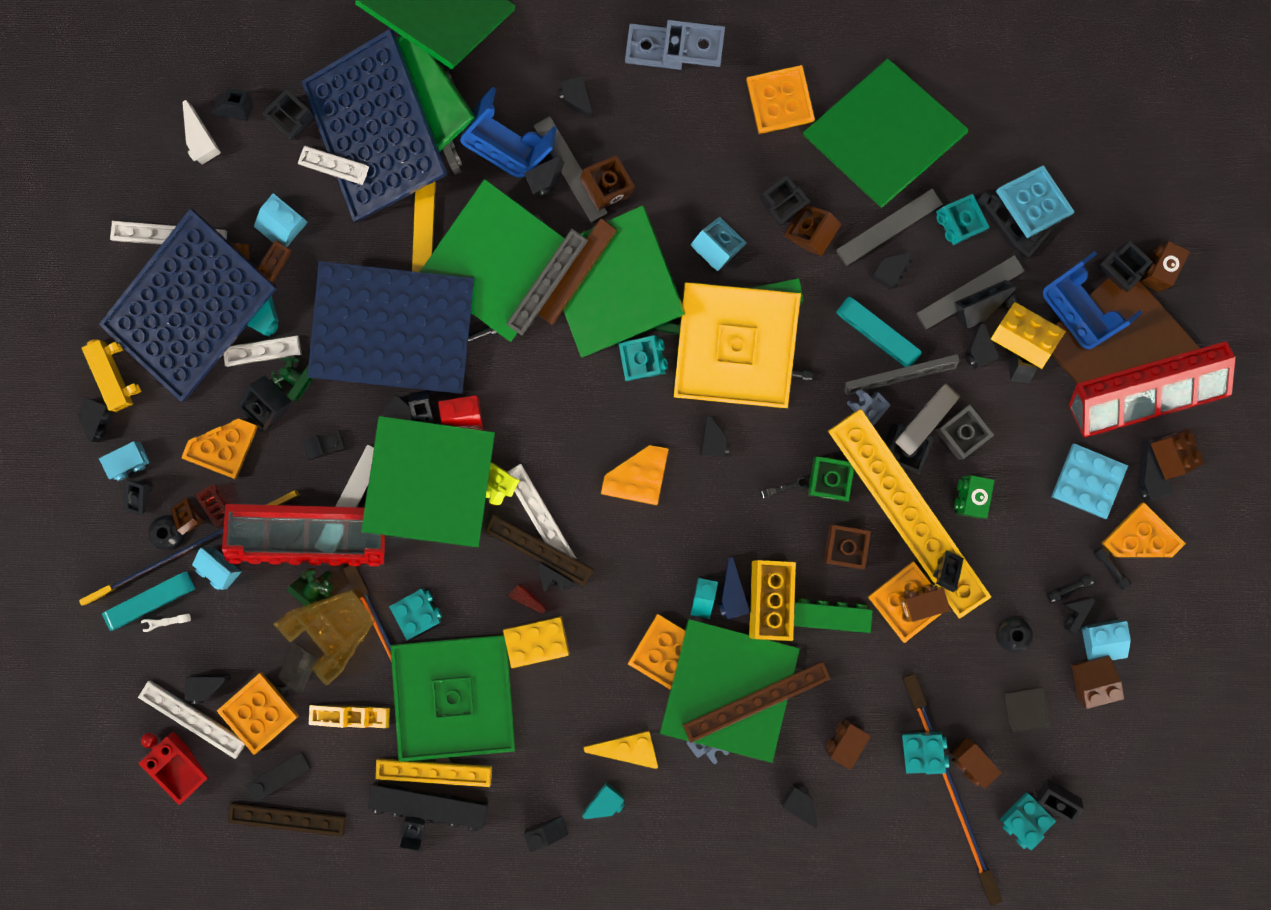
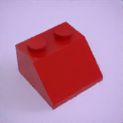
[438,395,484,431]

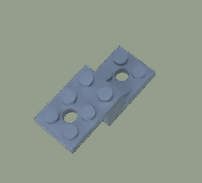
[625,20,725,70]

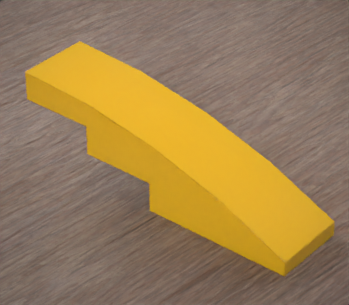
[309,705,390,728]

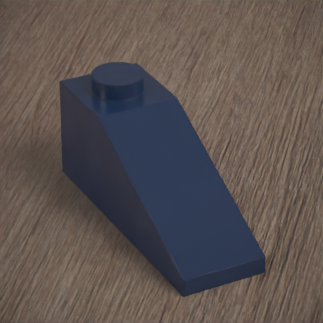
[719,556,750,619]

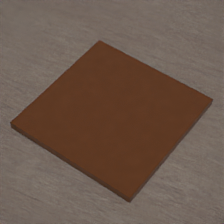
[1051,278,1200,412]

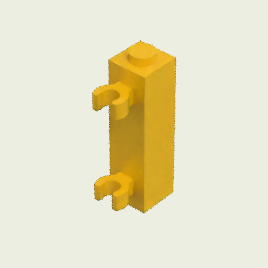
[82,339,141,412]

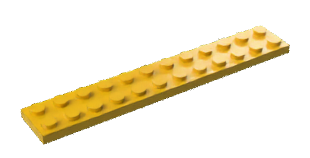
[828,409,991,619]

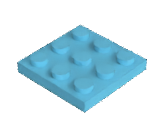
[996,165,1074,238]
[1051,444,1128,519]

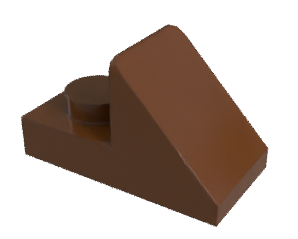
[171,498,204,535]

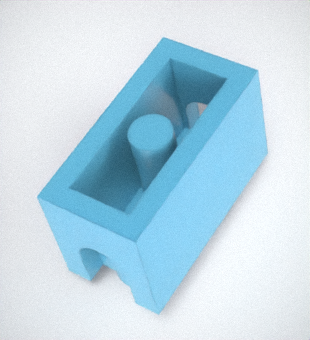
[99,441,150,481]

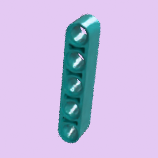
[836,297,922,367]
[102,571,196,631]

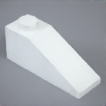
[183,100,221,165]

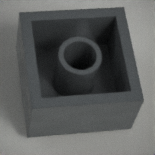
[935,405,994,460]

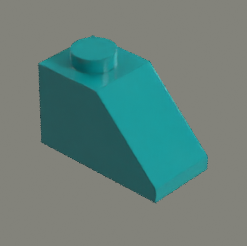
[247,296,279,337]
[690,577,718,619]
[582,782,625,819]

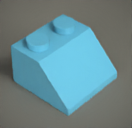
[254,194,308,247]
[691,217,747,271]
[192,547,242,590]
[1081,619,1131,660]

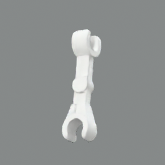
[141,614,191,632]

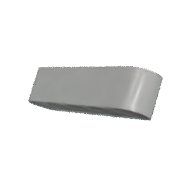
[895,384,960,455]

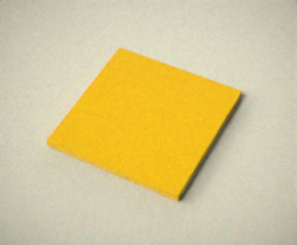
[674,282,801,408]

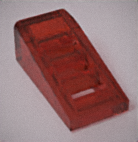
[195,485,226,528]
[507,584,547,614]

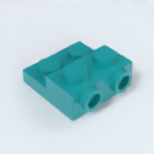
[936,194,990,245]
[619,335,668,381]
[389,588,442,640]
[902,731,949,774]
[1000,792,1056,851]

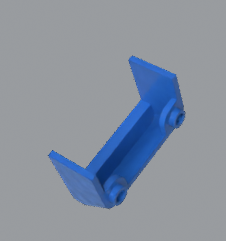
[460,87,557,178]
[1043,251,1143,349]

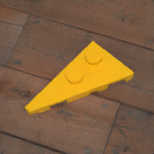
[584,730,658,769]

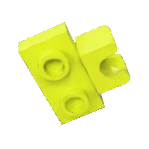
[486,462,520,505]

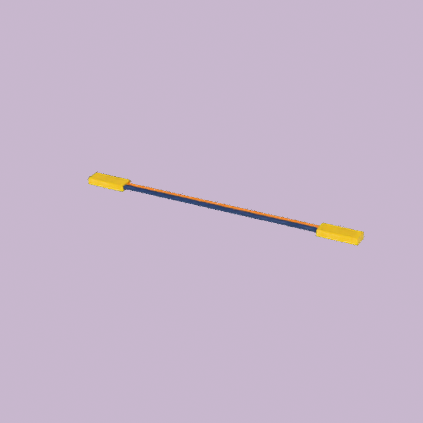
[79,490,300,605]

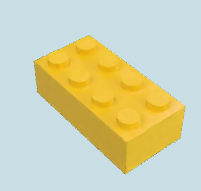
[749,560,796,641]

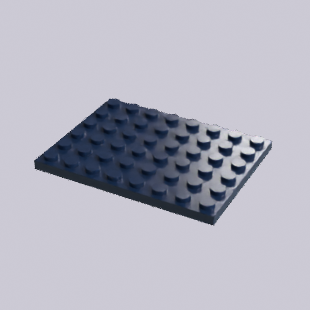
[301,29,448,222]
[99,209,277,402]
[308,261,474,394]

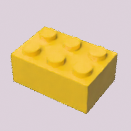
[991,302,1066,369]
[503,616,570,668]

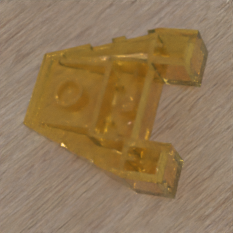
[273,591,375,686]

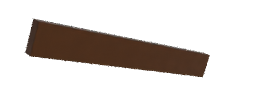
[682,661,831,743]

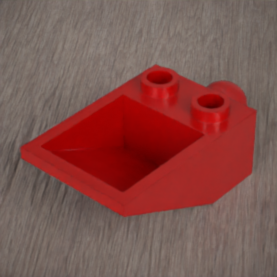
[138,731,209,805]

